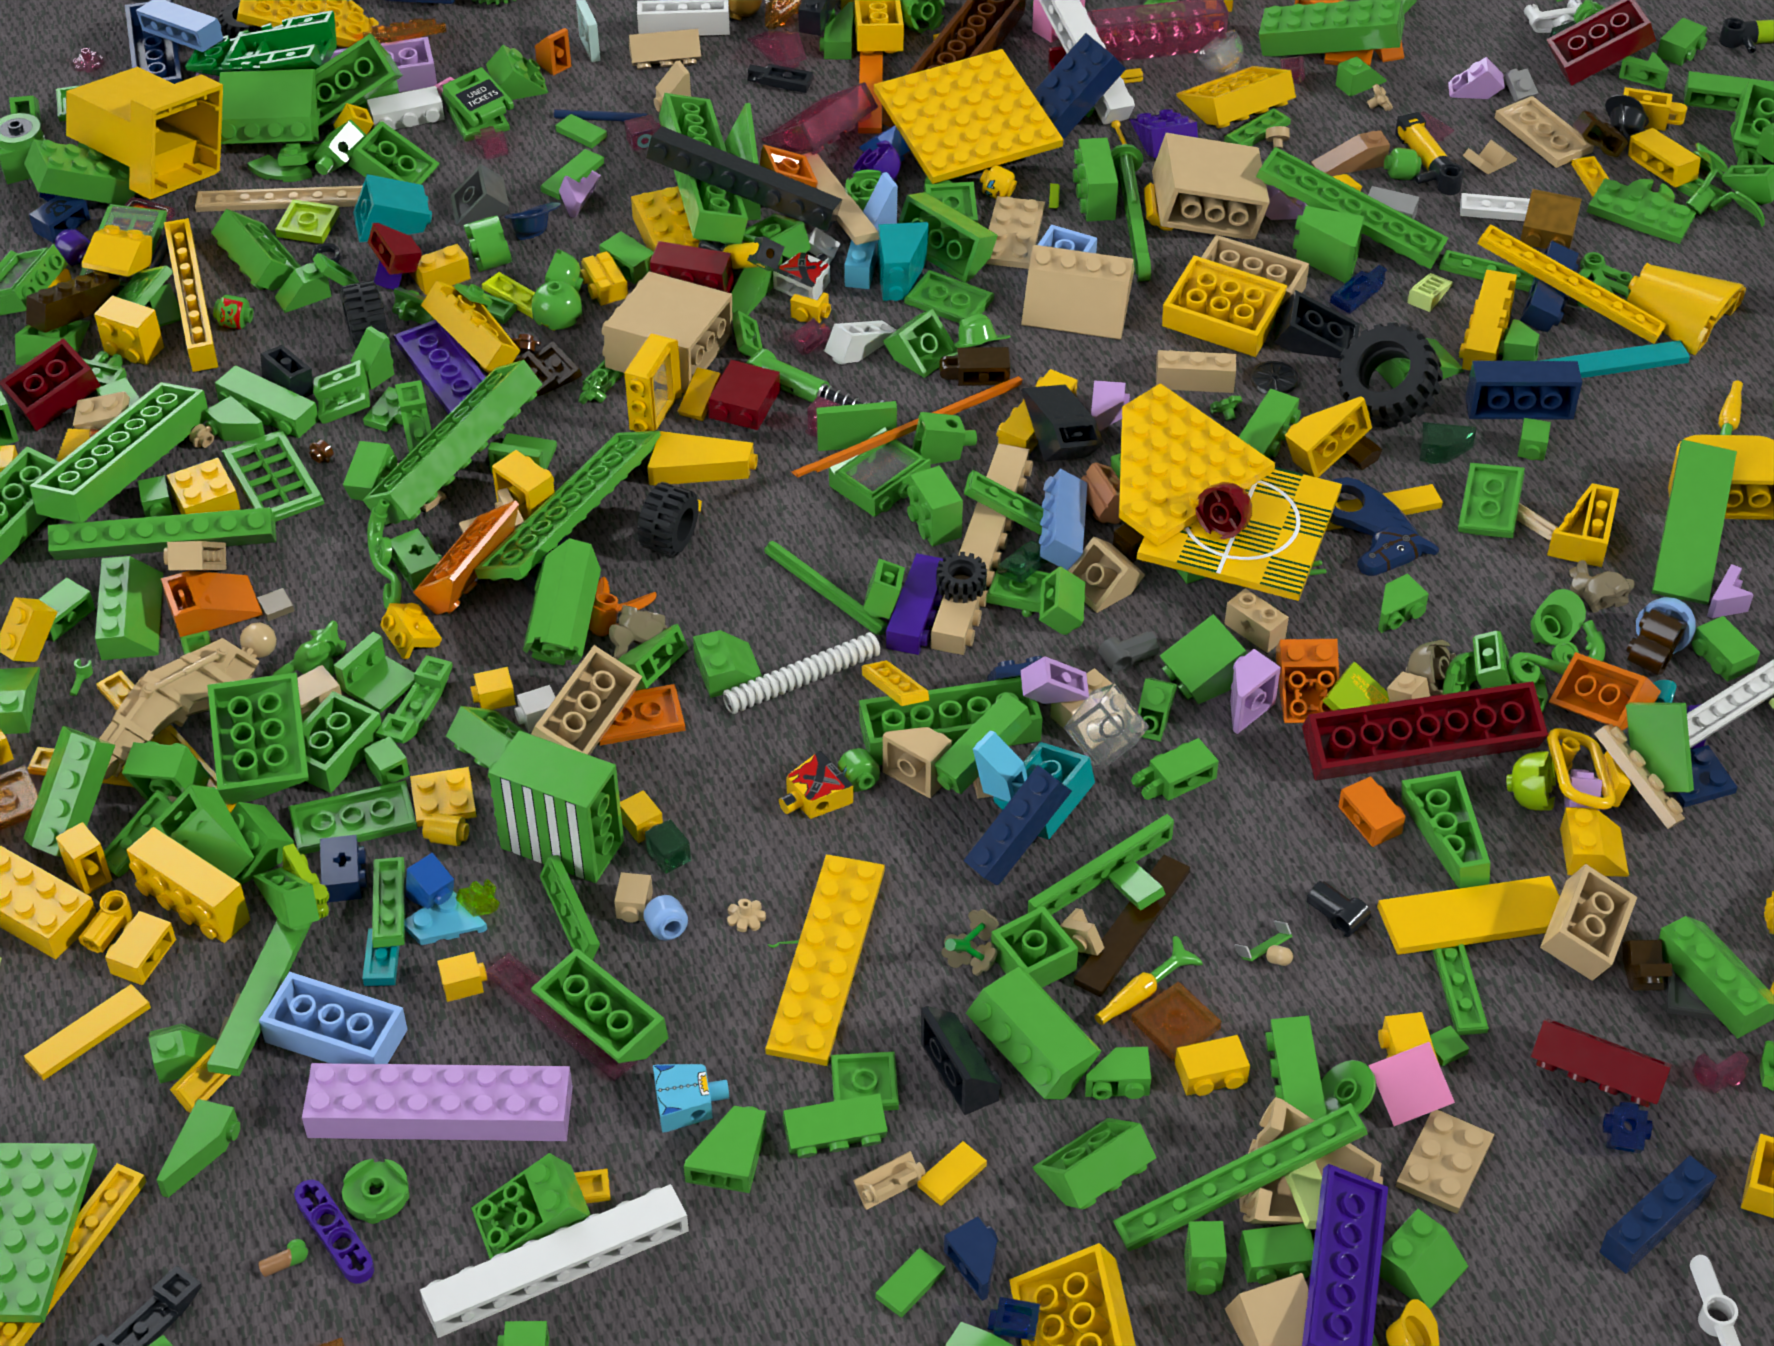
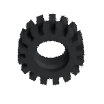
[936,552,987,603]

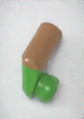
[259,1239,308,1277]

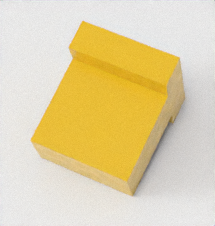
[66,67,223,200]

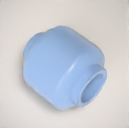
[643,895,688,941]

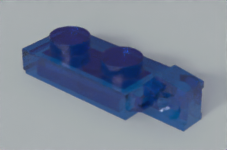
[1330,265,1387,314]

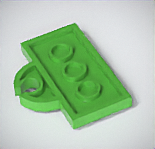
[1587,178,1697,244]

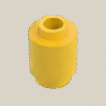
[422,813,469,846]

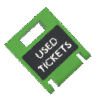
[443,67,514,127]

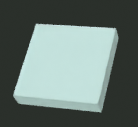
[576,0,600,62]

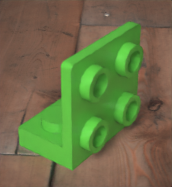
[488,433,557,473]
[334,631,415,713]

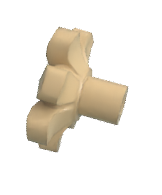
[1367,84,1393,111]
[727,899,766,932]

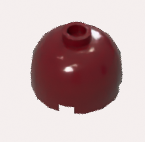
[1196,482,1252,539]

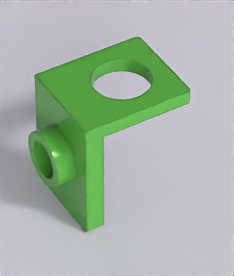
[454,283,493,310]

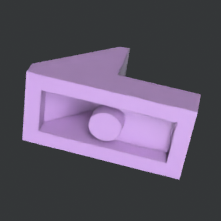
[559,170,601,218]
[1707,564,1753,618]

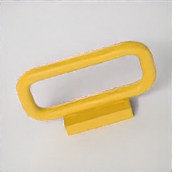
[1547,728,1631,810]

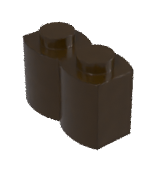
[1573,111,1628,157]
[1626,609,1687,675]

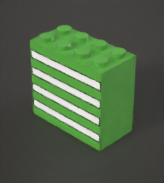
[488,730,624,883]

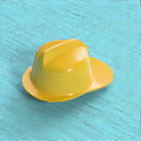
[1386,1299,1439,1346]

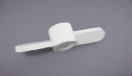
[1690,1255,1741,1346]

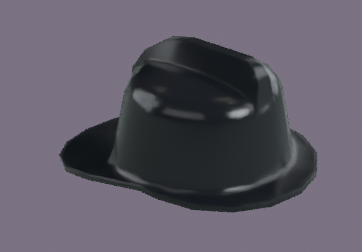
[1605,95,1649,143]

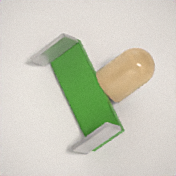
[1234,921,1293,966]

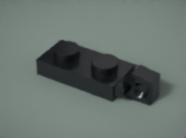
[747,64,813,93]

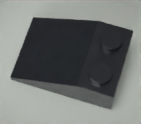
[1274,290,1360,359]

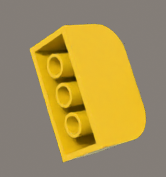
[1668,435,1774,520]

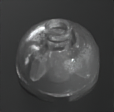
[1197,30,1244,74]

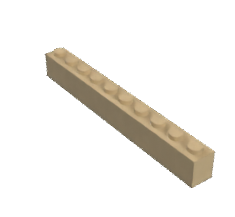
[931,443,1033,655]

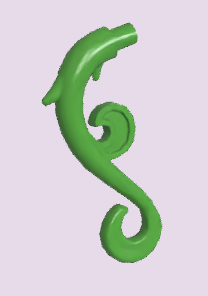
[367,499,402,609]
[1508,620,1606,684]

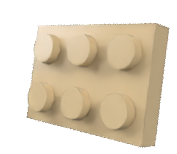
[1396,1110,1494,1214]

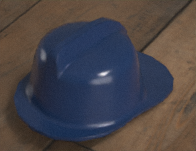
[504,202,561,240]

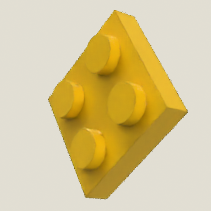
[410,767,477,827]

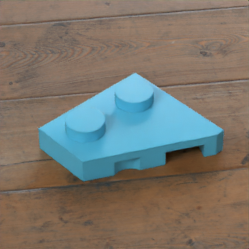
[405,891,487,945]

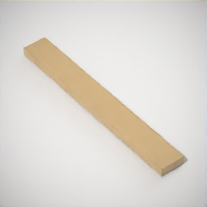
[797,150,879,245]
[195,186,363,212]

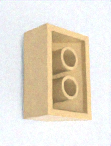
[629,29,701,69]
[1156,350,1236,393]

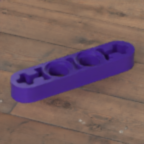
[294,1180,374,1284]

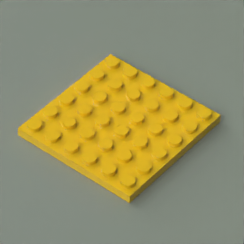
[874,49,1064,184]

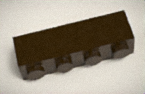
[26,270,120,333]

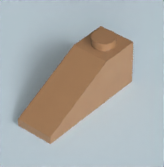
[1311,130,1390,176]

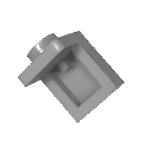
[1504,68,1538,102]

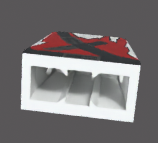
[773,252,830,300]

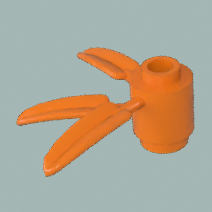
[589,577,657,636]

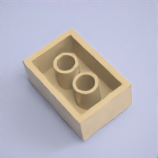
[1540,864,1637,981]

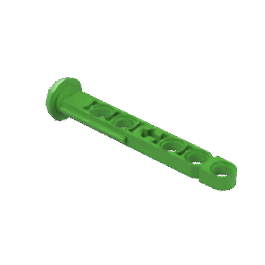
[1111,144,1151,282]

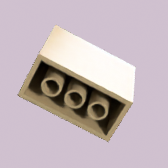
[1152,133,1270,239]
[602,272,732,390]

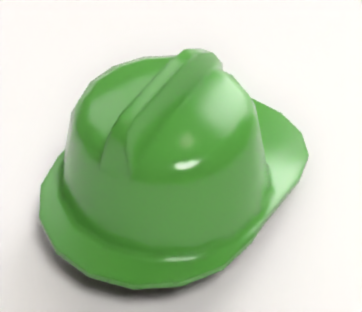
[954,314,1011,348]
[1530,589,1586,646]

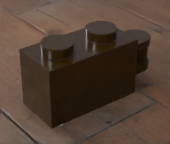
[939,347,1010,386]

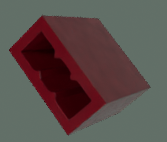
[709,360,780,430]

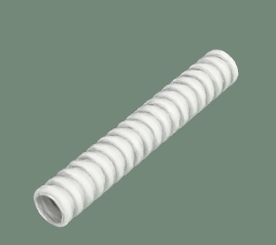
[723,632,880,714]

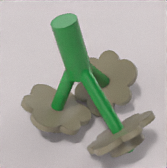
[941,909,999,976]

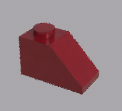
[368,223,422,275]

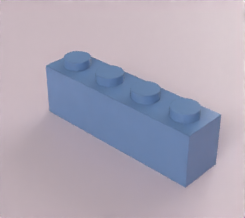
[136,0,224,52]
[1039,469,1087,571]

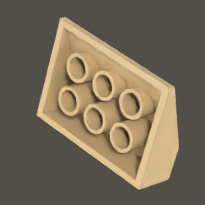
[1021,245,1134,340]

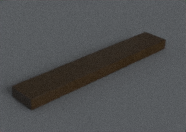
[1074,855,1190,997]

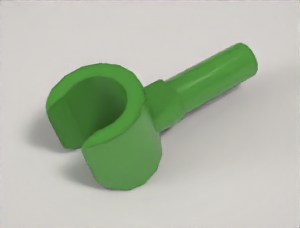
[69,659,93,696]

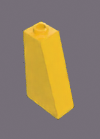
[648,431,758,486]

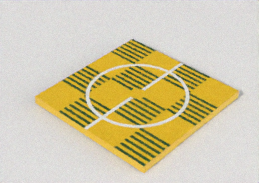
[1137,467,1342,601]

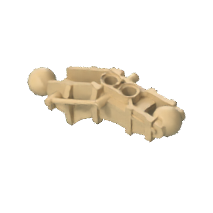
[99,622,276,779]

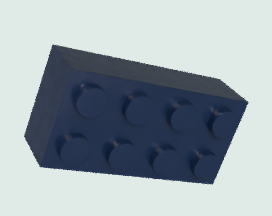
[1033,33,1126,139]
[1465,361,1582,420]

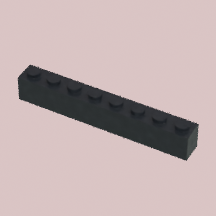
[646,126,842,232]

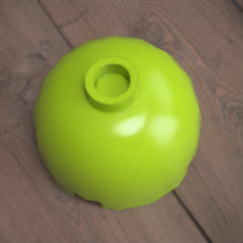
[1506,751,1556,811]

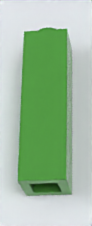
[934,692,1032,795]

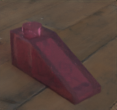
[747,31,807,68]

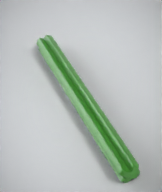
[764,541,888,636]

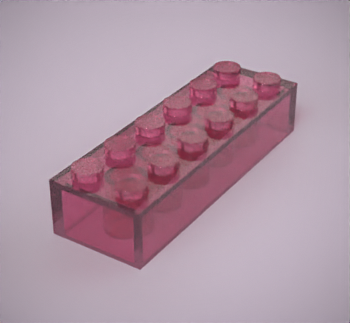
[1088,0,1229,61]

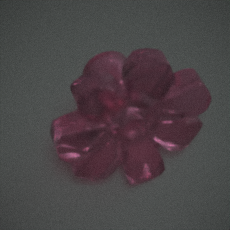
[73,48,103,73]

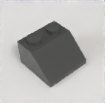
[451,164,509,226]

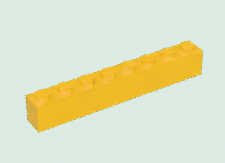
[164,218,218,372]

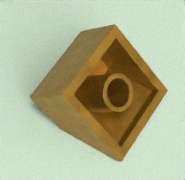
[1520,189,1582,249]

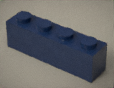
[1520,241,1579,332]
[963,765,1072,885]
[1600,1155,1717,1274]

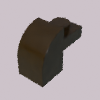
[1622,940,1672,991]

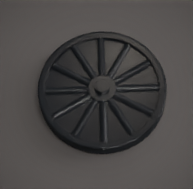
[1251,361,1298,394]

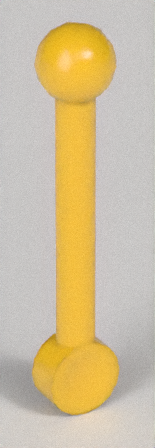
[1111,120,1127,145]

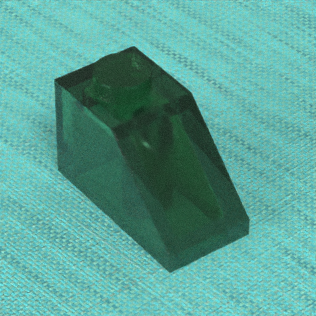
[1419,422,1476,464]

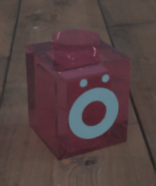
[625,114,661,152]

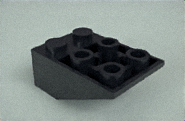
[1021,384,1104,462]

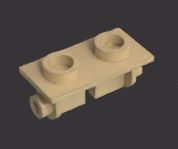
[853,1151,925,1210]

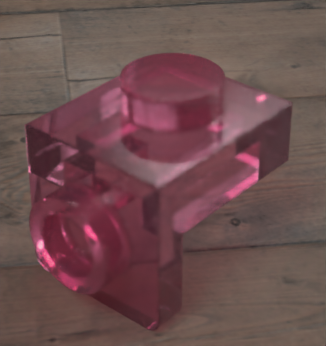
[474,126,509,160]
[790,318,832,355]
[1692,1050,1749,1093]

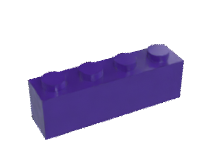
[886,553,944,655]

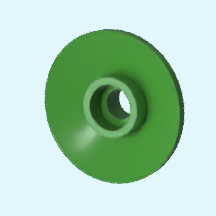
[1321,1060,1376,1114]

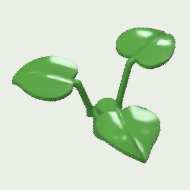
[1686,143,1765,227]

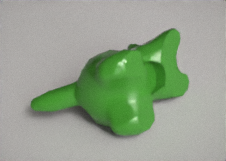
[273,621,346,676]

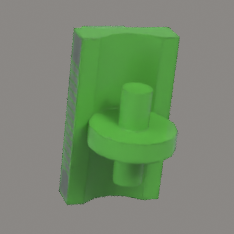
[392,287,434,324]

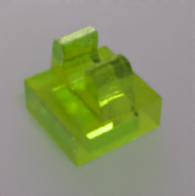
[456,879,500,917]

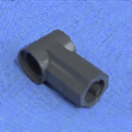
[1098,631,1159,675]

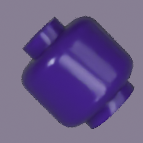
[55,229,91,266]

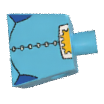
[653,1064,729,1133]

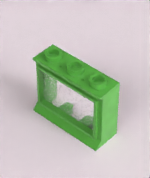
[0,244,68,316]
[829,427,931,517]

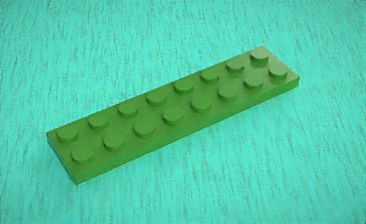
[1256,147,1448,269]

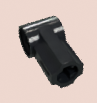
[1306,881,1371,937]

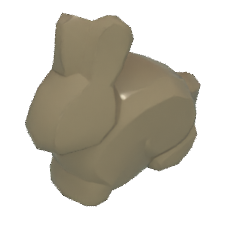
[1569,560,1635,613]
[609,605,667,660]

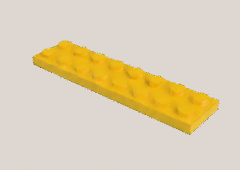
[765,854,885,1066]

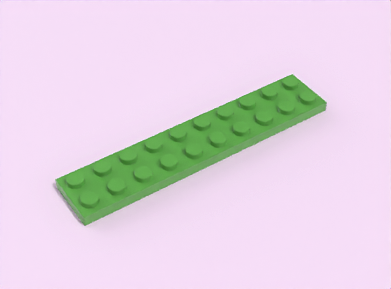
[474,431,661,581]

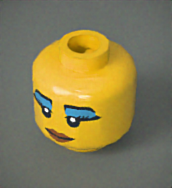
[979,165,1017,199]

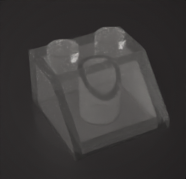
[1064,683,1149,770]

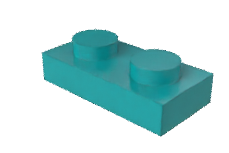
[362,929,400,986]

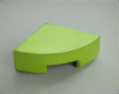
[1049,183,1060,208]

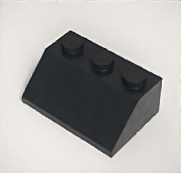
[921,1006,1002,1115]

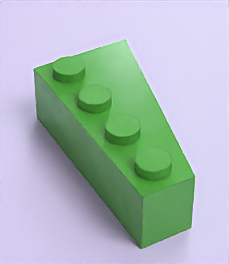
[1402,771,1490,889]

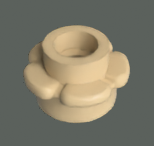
[189,424,214,448]

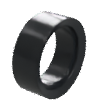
[312,243,341,263]

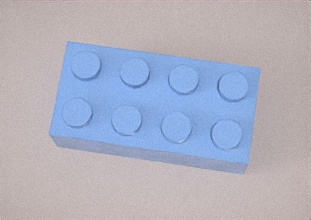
[259,972,408,1064]

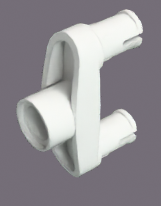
[1524,0,1582,33]

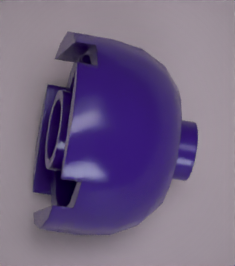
[853,140,901,182]

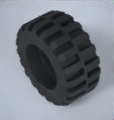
[1336,322,1443,427]

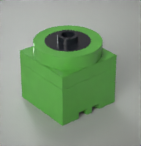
[0,113,45,184]

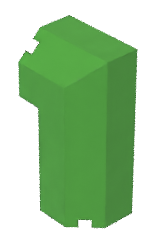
[523,538,601,665]

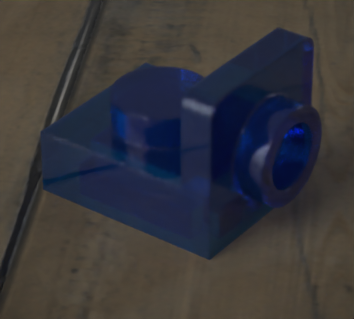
[987,1297,1040,1341]

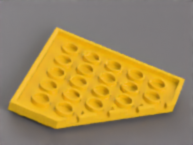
[236,0,379,48]
[1119,383,1275,546]

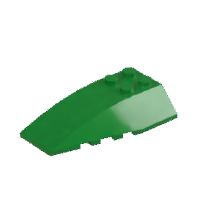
[185,10,337,76]

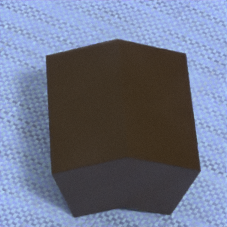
[1342,436,1383,470]

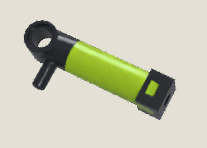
[1719,17,1774,54]

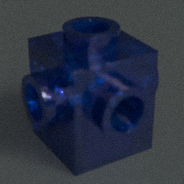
[1602,1102,1652,1153]

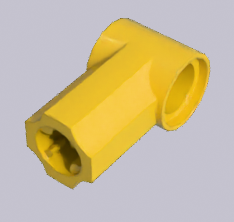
[79,890,134,953]

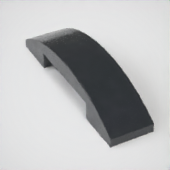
[88,1265,202,1346]

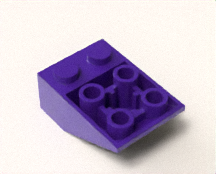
[1130,109,1198,158]

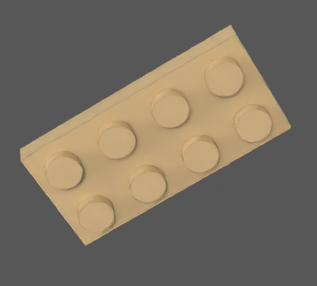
[1495,96,1594,168]
[985,196,1045,269]

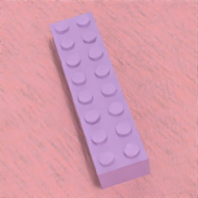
[302,1063,573,1141]

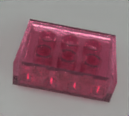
[762,82,878,155]

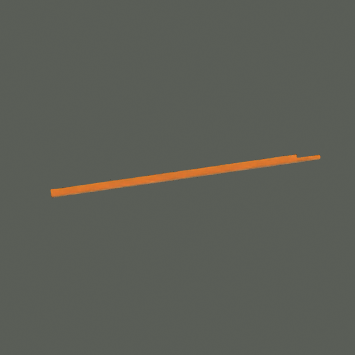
[791,376,1023,478]

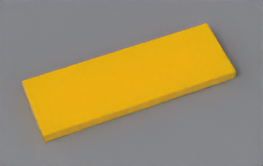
[1377,876,1560,955]

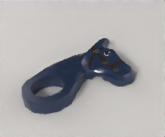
[1330,477,1439,576]

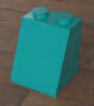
[353,174,432,243]
[877,222,928,301]

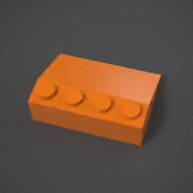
[413,500,519,615]

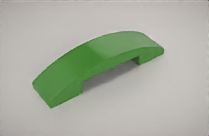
[395,380,432,453]
[376,655,453,744]

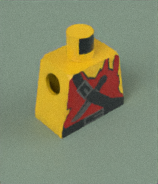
[779,751,853,819]

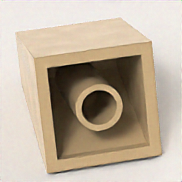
[1225,1273,1309,1346]

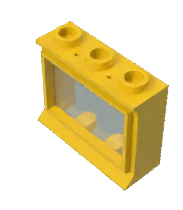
[624,333,682,432]

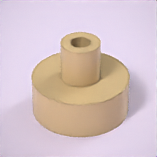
[1266,126,1290,149]

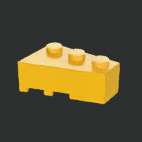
[1547,483,1619,567]

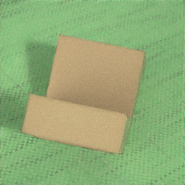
[1463,140,1517,174]

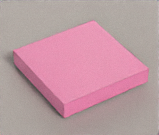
[1369,1042,1455,1126]

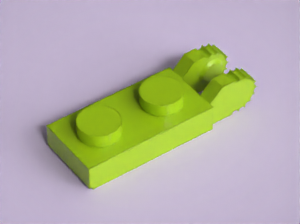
[283,844,329,919]

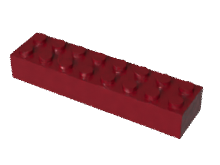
[1302,681,1548,781]

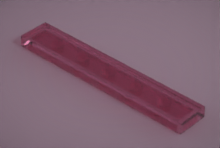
[486,952,638,1082]

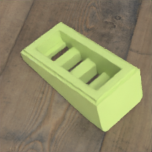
[1407,273,1453,312]

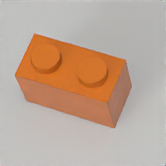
[1338,776,1406,847]

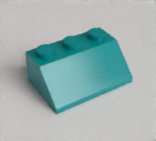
[993,742,1095,840]

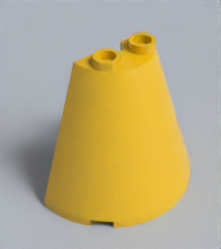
[1627,263,1746,355]

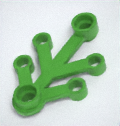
[1577,252,1633,308]

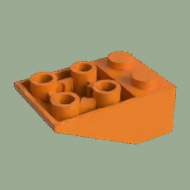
[161,571,263,637]
[1276,639,1339,723]

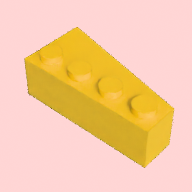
[1459,270,1517,370]
[421,281,520,373]

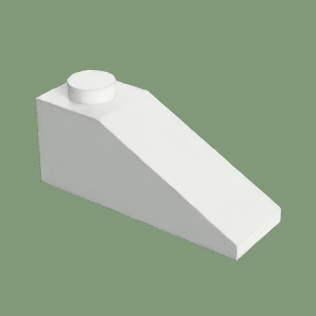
[824,320,896,365]

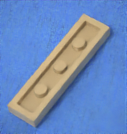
[1594,724,1685,829]

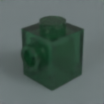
[645,819,691,874]

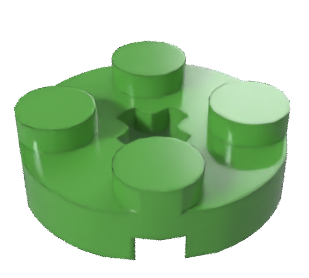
[342,1159,410,1224]

